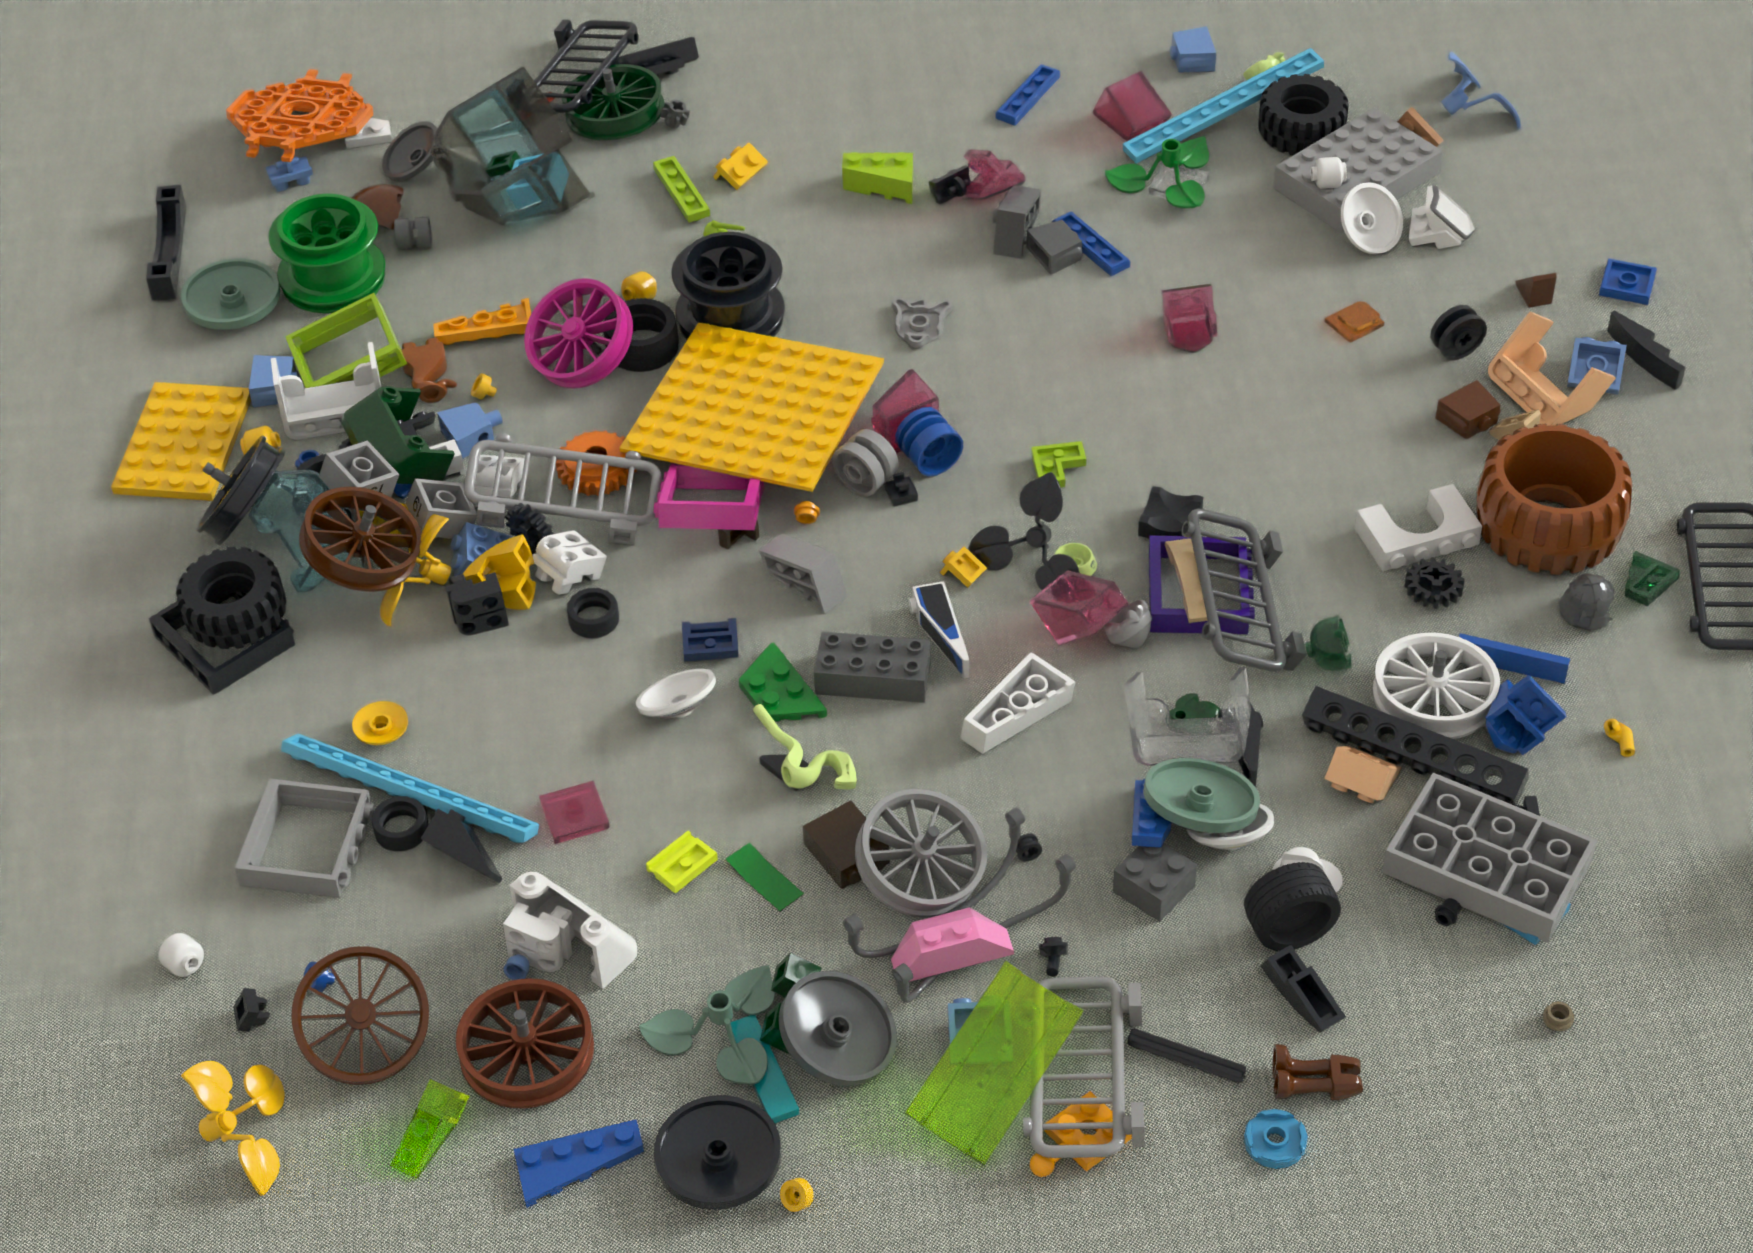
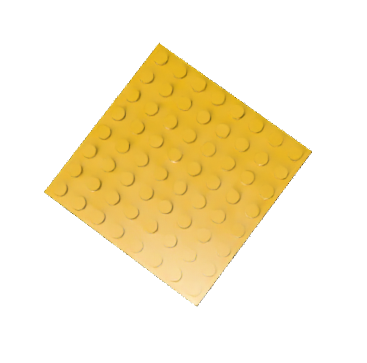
[619,322,884,492]

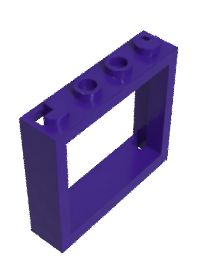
[1148,536,1255,634]

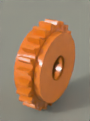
[556,430,637,496]

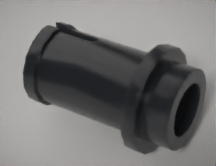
[1434,898,1462,926]

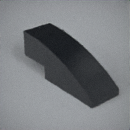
[1261,945,1346,1033]

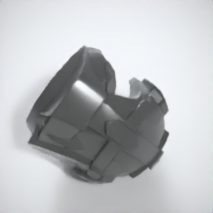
[1559,573,1614,630]

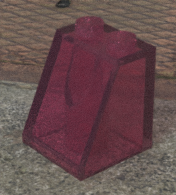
[1092,71,1172,141]
[871,369,939,454]
[1029,570,1129,645]

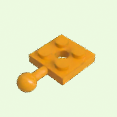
[1029,1091,1132,1177]

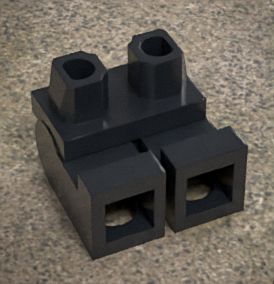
[445,572,509,635]

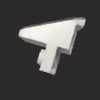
[1409,185,1475,249]

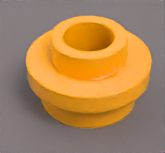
[794,501,820,524]

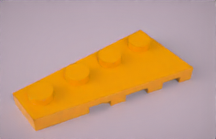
[433,297,531,345]

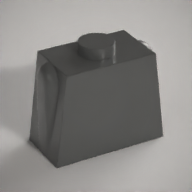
[1026,220,1082,275]

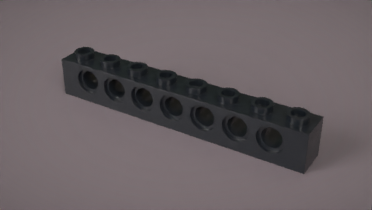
[1302,686,1529,805]

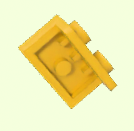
[713,142,768,190]

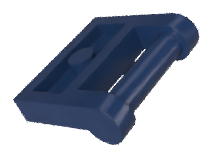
[682,618,739,662]

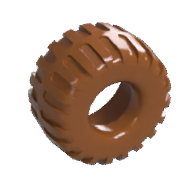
[1476,424,1633,575]

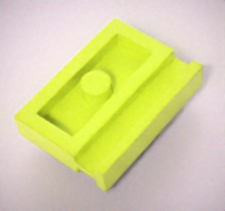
[646,830,718,894]

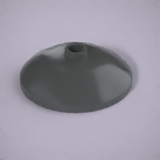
[382,121,441,180]

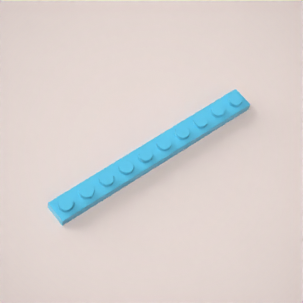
[1123,48,1324,164]
[281,733,539,843]

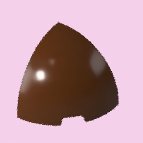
[351,184,404,231]

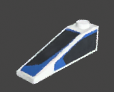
[908,581,969,679]

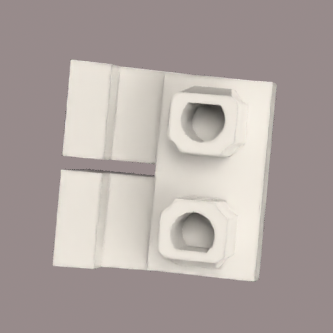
[465,455,525,507]
[533,530,607,595]
[503,902,575,972]

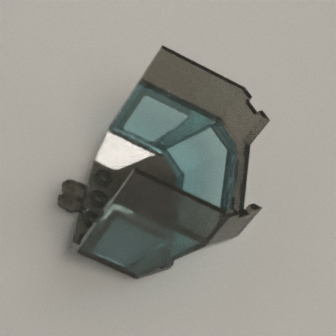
[430,66,596,226]

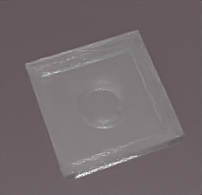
[1149,164,1210,198]

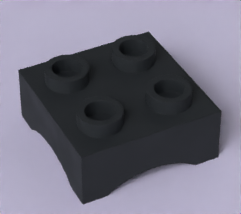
[1138,486,1204,538]

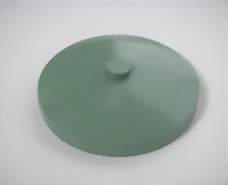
[181,258,280,330]
[1143,758,1260,833]

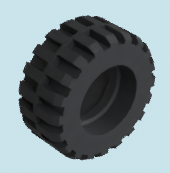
[1258,74,1349,155]
[176,547,287,649]

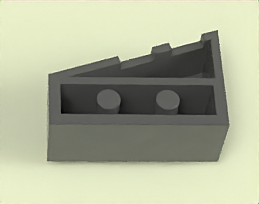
[993,185,1041,259]

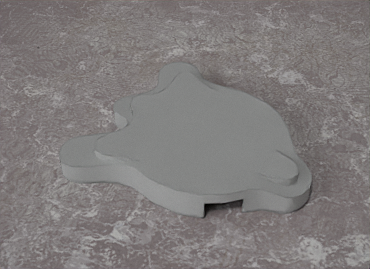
[892,297,953,348]

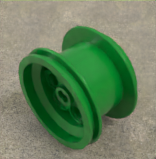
[268,193,385,313]

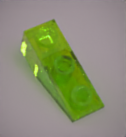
[390,1079,470,1179]

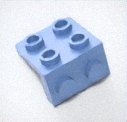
[450,522,512,576]

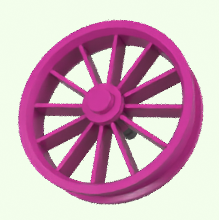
[524,278,633,389]

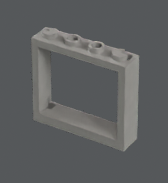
[234,778,375,898]

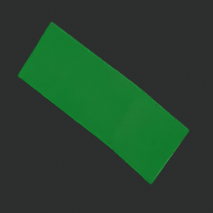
[726,842,804,911]

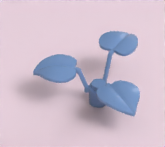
[1440,51,1521,130]

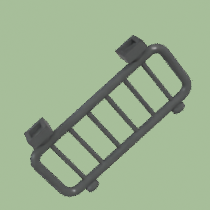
[1182,508,1306,672]

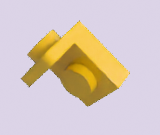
[940,546,987,588]

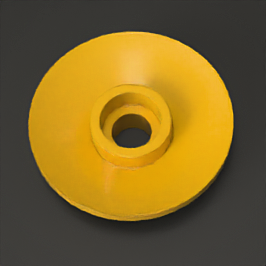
[352,701,408,745]

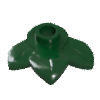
[1166,693,1220,738]

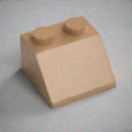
[1324,746,1402,803]

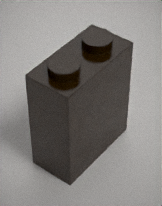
[802,800,890,889]

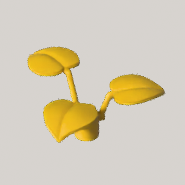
[380,514,451,627]
[181,1061,285,1196]

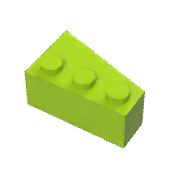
[842,152,914,204]

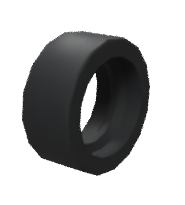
[567,588,619,638]
[371,796,428,851]

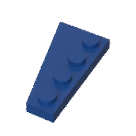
[514,1119,644,1208]

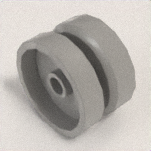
[832,429,899,496]

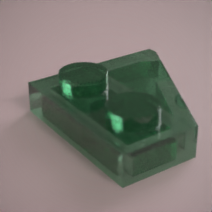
[1625,551,1680,607]

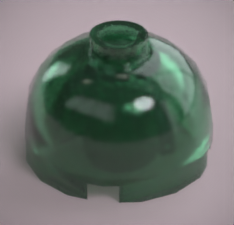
[1305,615,1353,671]

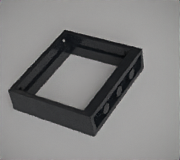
[148,592,295,695]

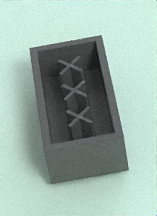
[814,632,931,703]

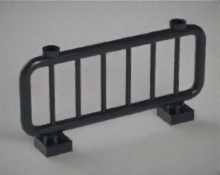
[505,19,639,113]
[1677,502,1753,650]

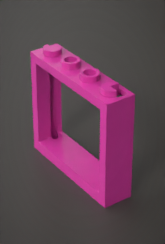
[654,463,764,530]

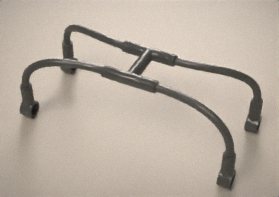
[843,807,1076,1003]

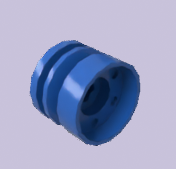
[895,407,963,476]

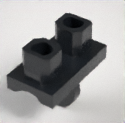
[929,165,974,204]

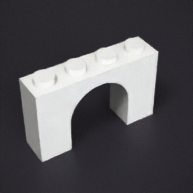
[1355,484,1482,572]

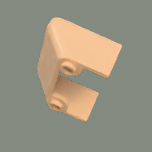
[1488,311,1616,426]

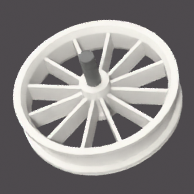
[1372,633,1500,739]

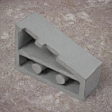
[759,533,848,614]

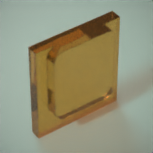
[1324,301,1385,343]

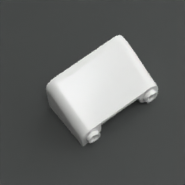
[509,872,638,989]

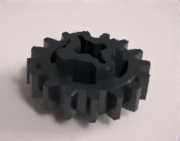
[505,503,555,554]
[1404,557,1465,609]

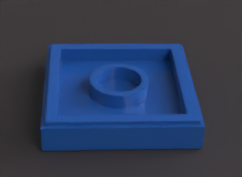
[1599,258,1657,305]

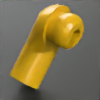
[1603,718,1635,757]

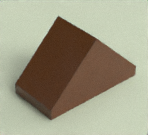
[1515,272,1557,308]

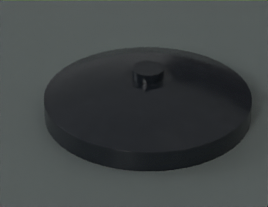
[654,1095,781,1210]

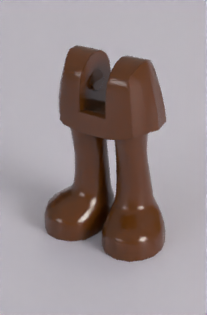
[1272,1044,1363,1101]

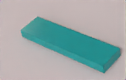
[730,1015,800,1123]

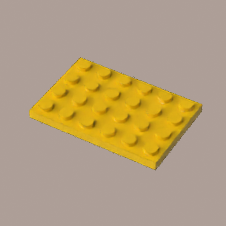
[111,382,251,501]

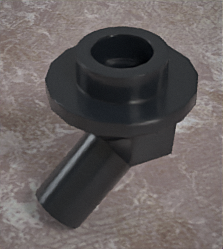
[1039,937,1068,977]

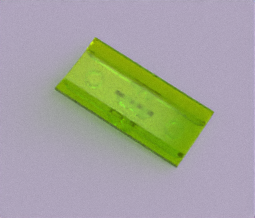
[905,961,1084,1165]

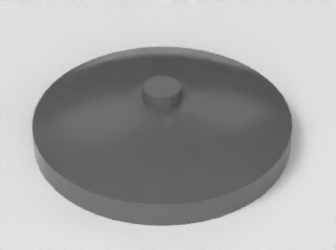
[779,971,897,1086]

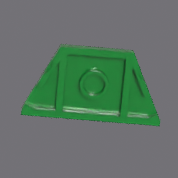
[739,642,827,722]

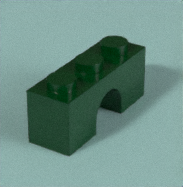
[760,953,822,1054]

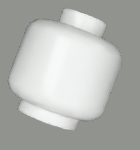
[1310,157,1347,189]
[158,933,204,977]

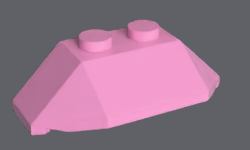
[891,907,1014,982]

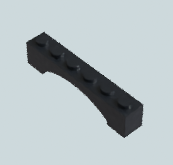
[146,185,186,301]

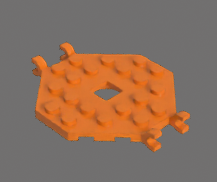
[226,69,373,162]

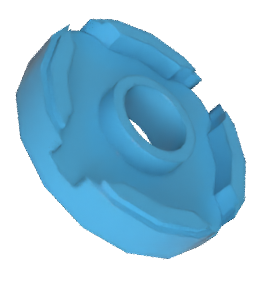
[1244,1109,1308,1169]

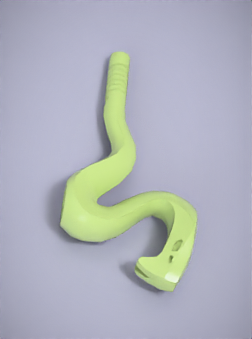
[753,704,857,790]

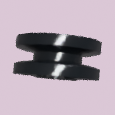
[1430,305,1487,360]

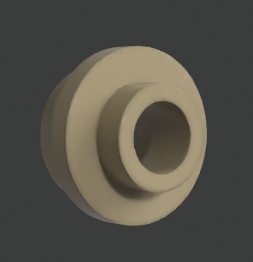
[1543,1001,1574,1031]

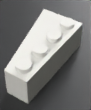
[960,652,1076,754]

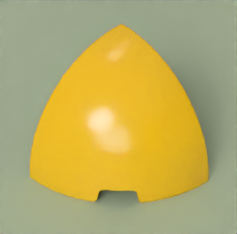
[463,534,536,610]

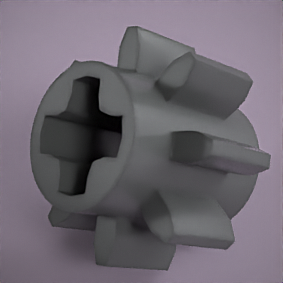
[660,99,690,128]

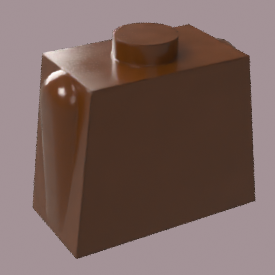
[1435,380,1501,440]

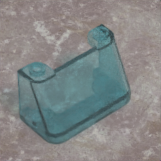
[248,470,349,592]

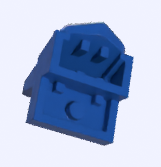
[1485,675,1567,755]

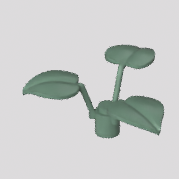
[639,965,775,1085]

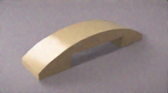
[1165,538,1208,623]

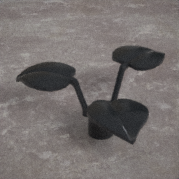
[968,472,1080,599]

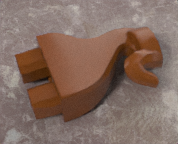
[401,337,457,403]

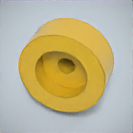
[471,373,497,400]
[780,1178,813,1212]

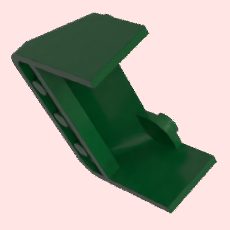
[341,386,455,484]

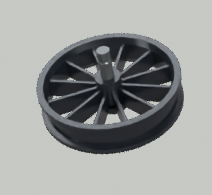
[196,435,285,545]

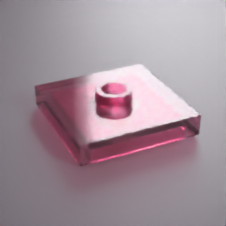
[539,780,610,844]

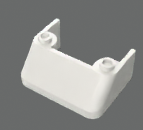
[271,342,381,440]

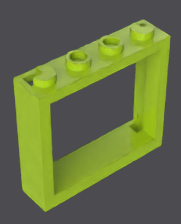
[285,293,407,388]

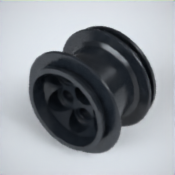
[671,232,785,340]

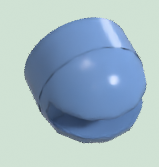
[504,954,530,980]

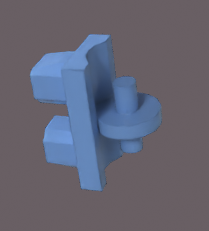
[265,153,313,192]

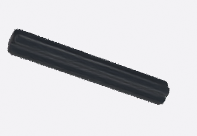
[1127,1028,1246,1083]

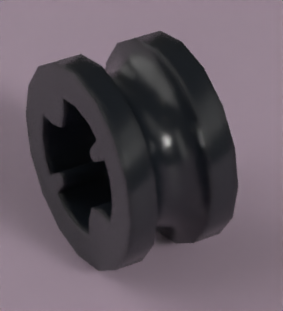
[1016,833,1042,862]

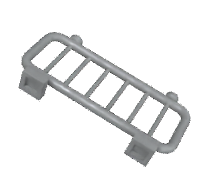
[464,434,662,545]
[1023,976,1145,1158]

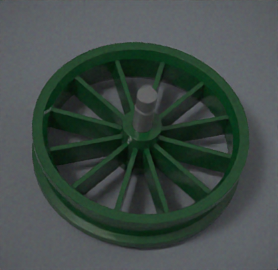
[562,64,665,141]

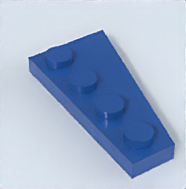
[1132,779,1172,847]

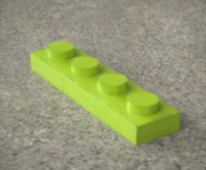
[653,156,710,223]

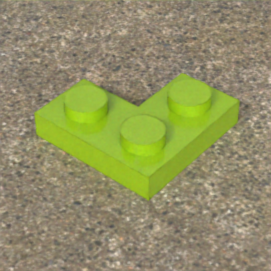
[1031,441,1086,487]

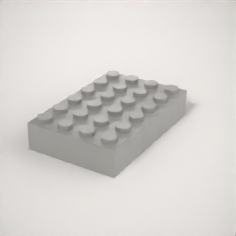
[1273,108,1443,234]
[1382,773,1598,943]

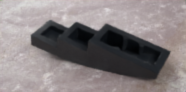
[1607,310,1686,390]

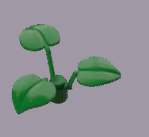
[1105,136,1209,208]

